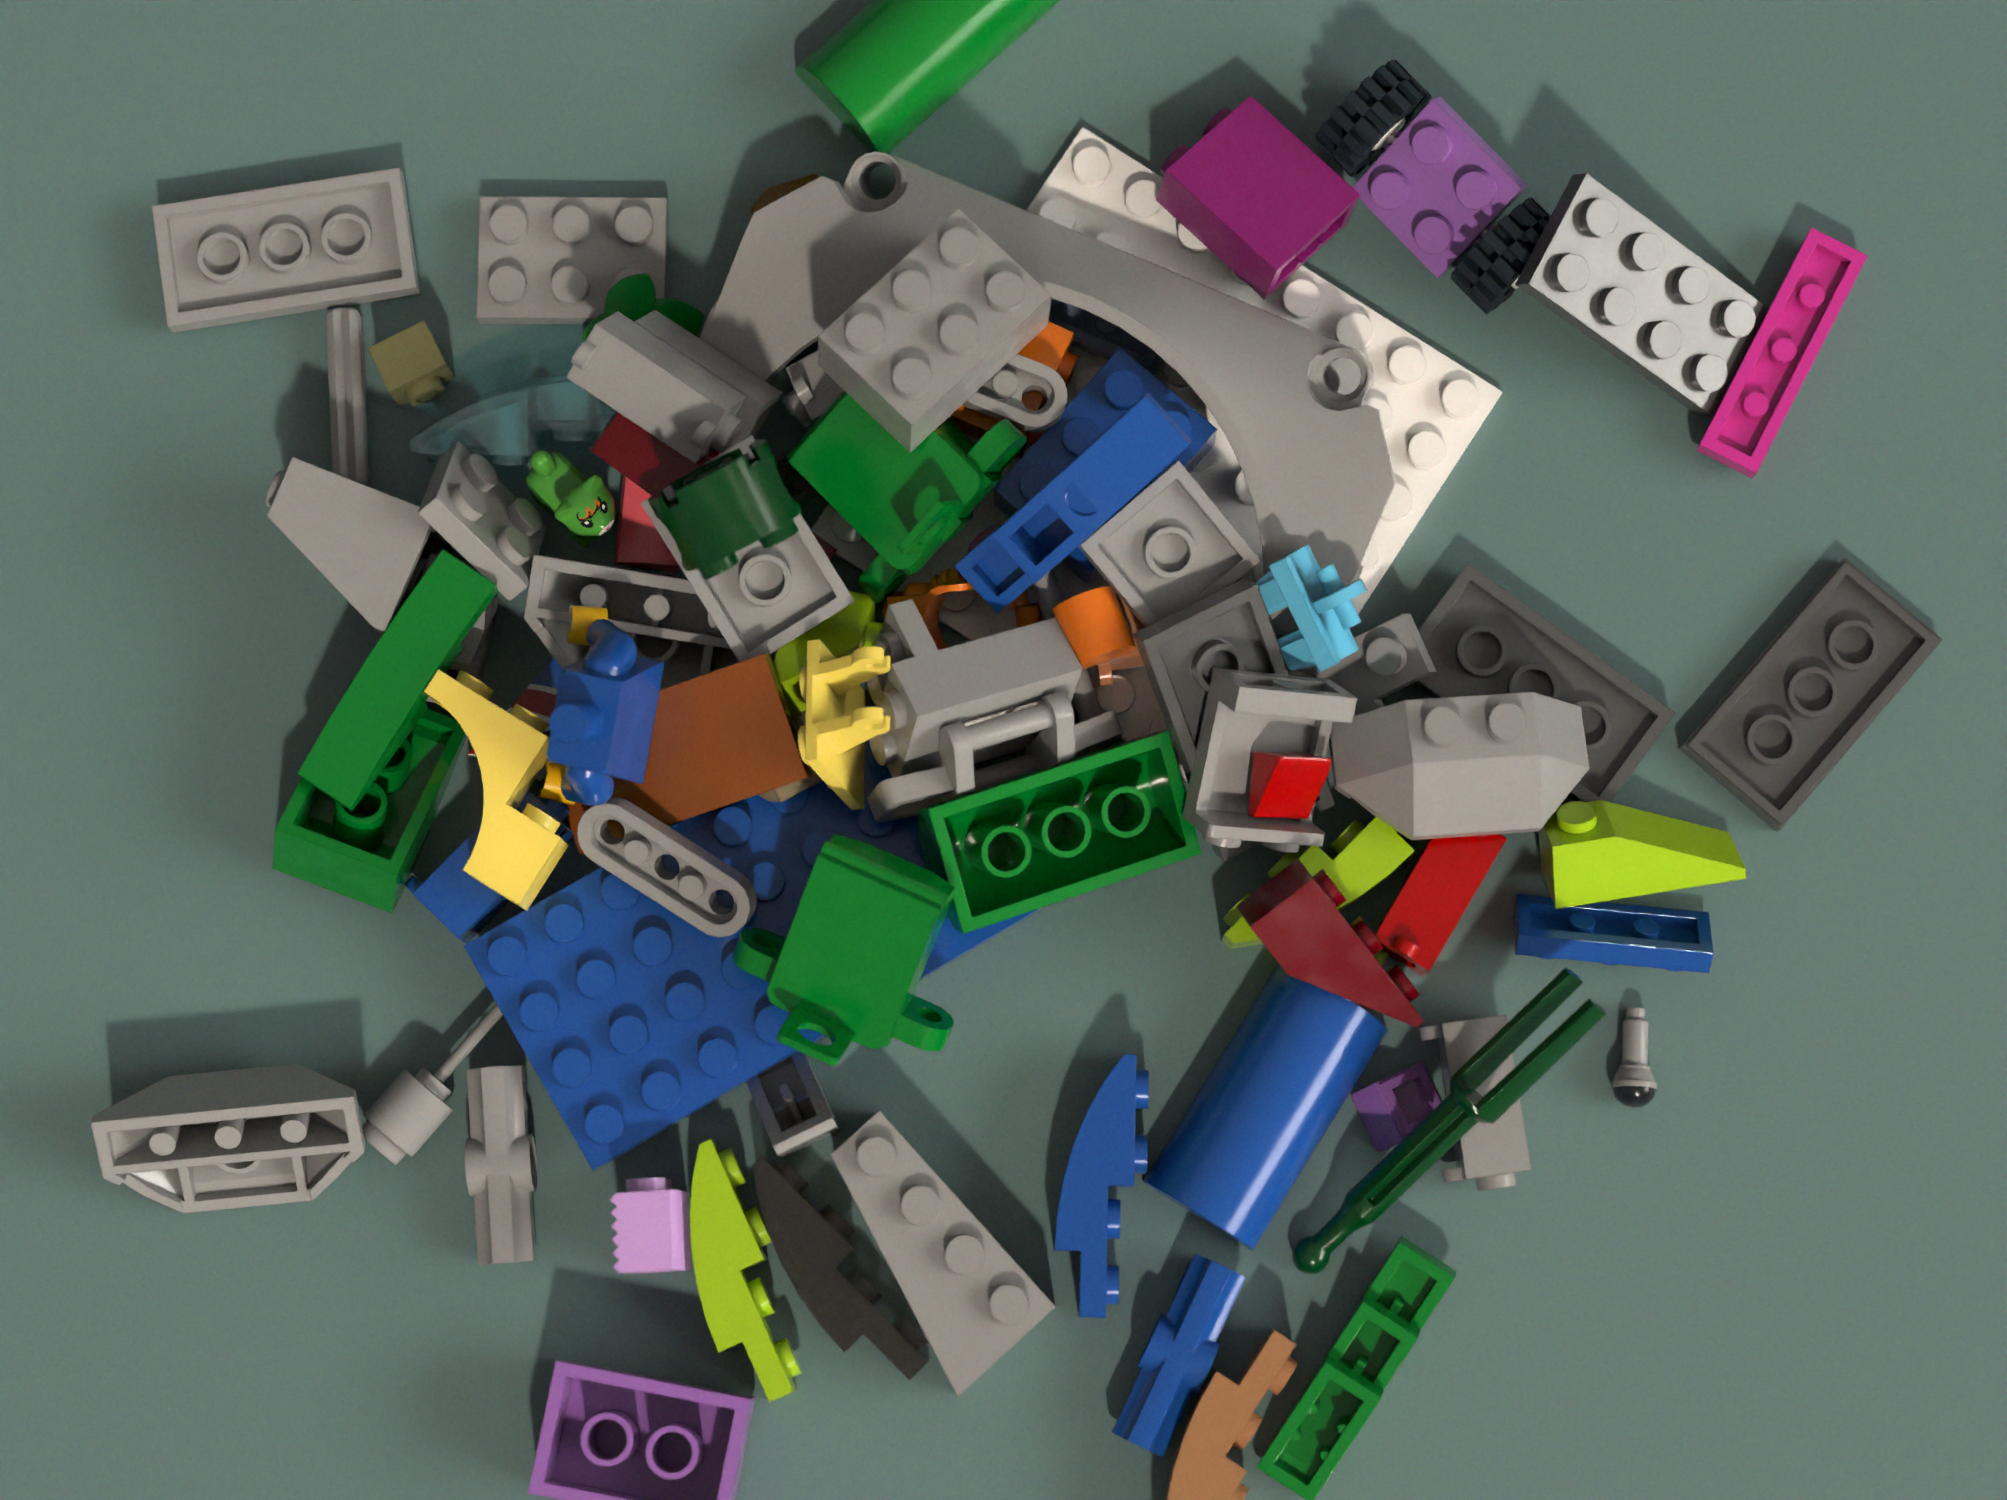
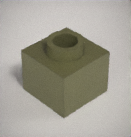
[367,320,455,407]

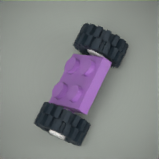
[1315,59,1551,314]

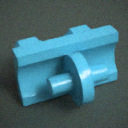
[1255,544,1367,672]

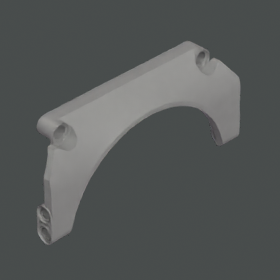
[699,151,1396,678]

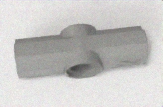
[464,1065,538,1265]

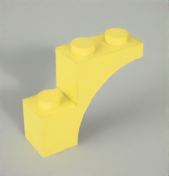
[424,669,569,911]

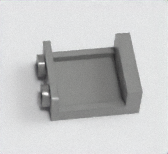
[1182,668,1357,853]

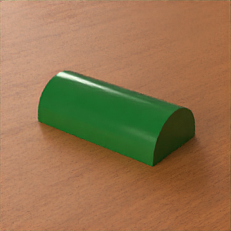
[796,0,1060,154]
[918,730,1202,934]

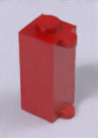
[1373,834,1507,976]

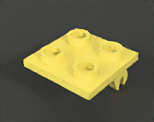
[798,639,891,810]

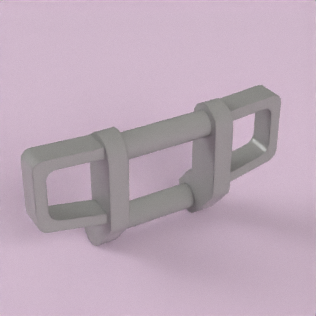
[867,691,1123,823]

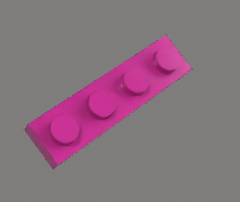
[1696,227,1868,479]

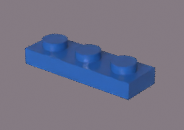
[1513,894,1714,973]

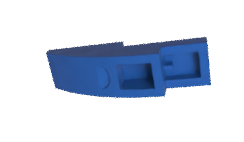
[954,392,1192,614]
[1054,1054,1149,1318]

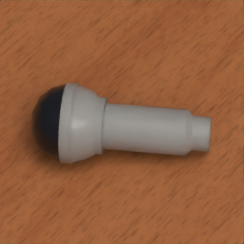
[1612,1008,1657,1108]

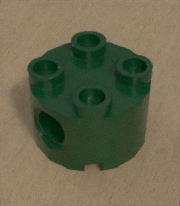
[648,439,802,580]

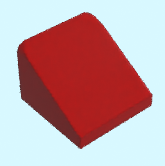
[1248,751,1332,819]

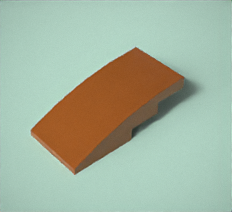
[543,653,812,855]

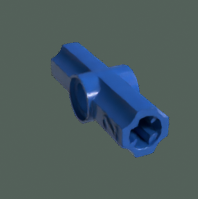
[1112,1253,1246,1457]

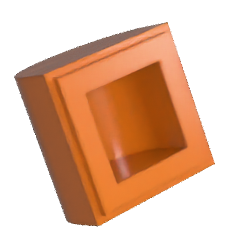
[1052,586,1136,670]

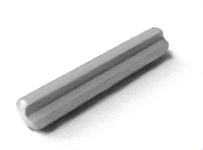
[325,308,370,487]

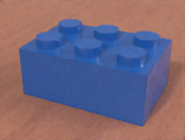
[994,347,1217,586]

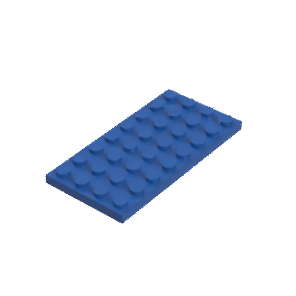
[464,740,1040,1172]

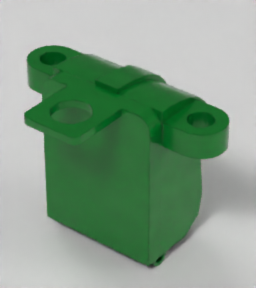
[787,390,1027,603]
[732,834,955,1065]

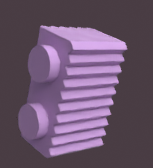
[610,1177,691,1274]

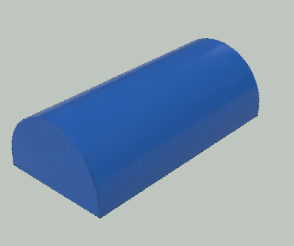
[1143,963,1388,1251]

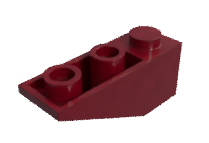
[1237,859,1424,1028]

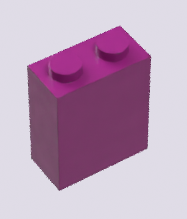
[1156,95,1360,300]

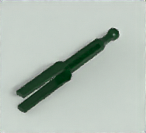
[1292,968,1607,1274]

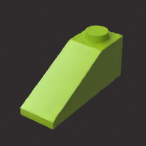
[1539,800,1746,909]

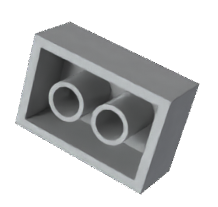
[818,208,1052,453]

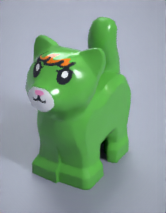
[526,450,618,549]

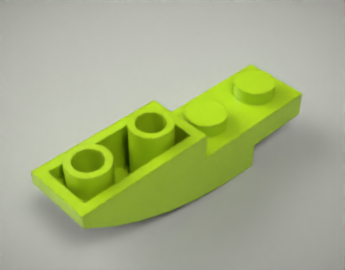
[1221,817,1415,949]
[690,1139,802,1402]

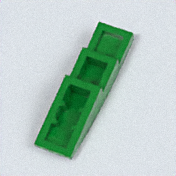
[297,549,498,812]
[1256,1236,1457,1500]

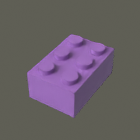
[528,1359,756,1500]

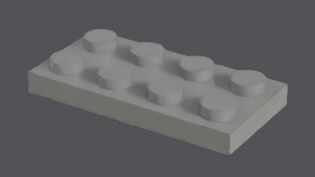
[152,168,420,333]

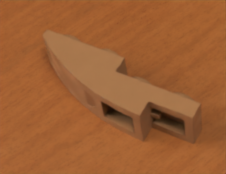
[1164,1329,1298,1500]

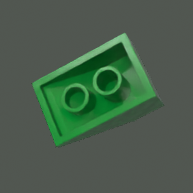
[272,680,467,913]

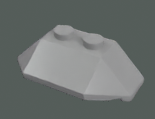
[524,555,777,690]
[1329,692,1590,840]
[91,1063,365,1213]

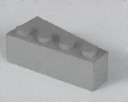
[831,1110,1056,1396]

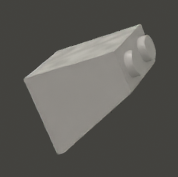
[266,457,452,636]

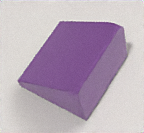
[1352,1061,1441,1152]

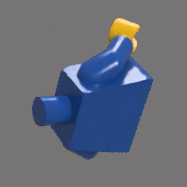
[538,605,665,806]

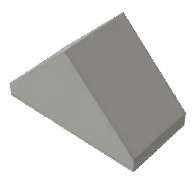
[746,1051,841,1158]

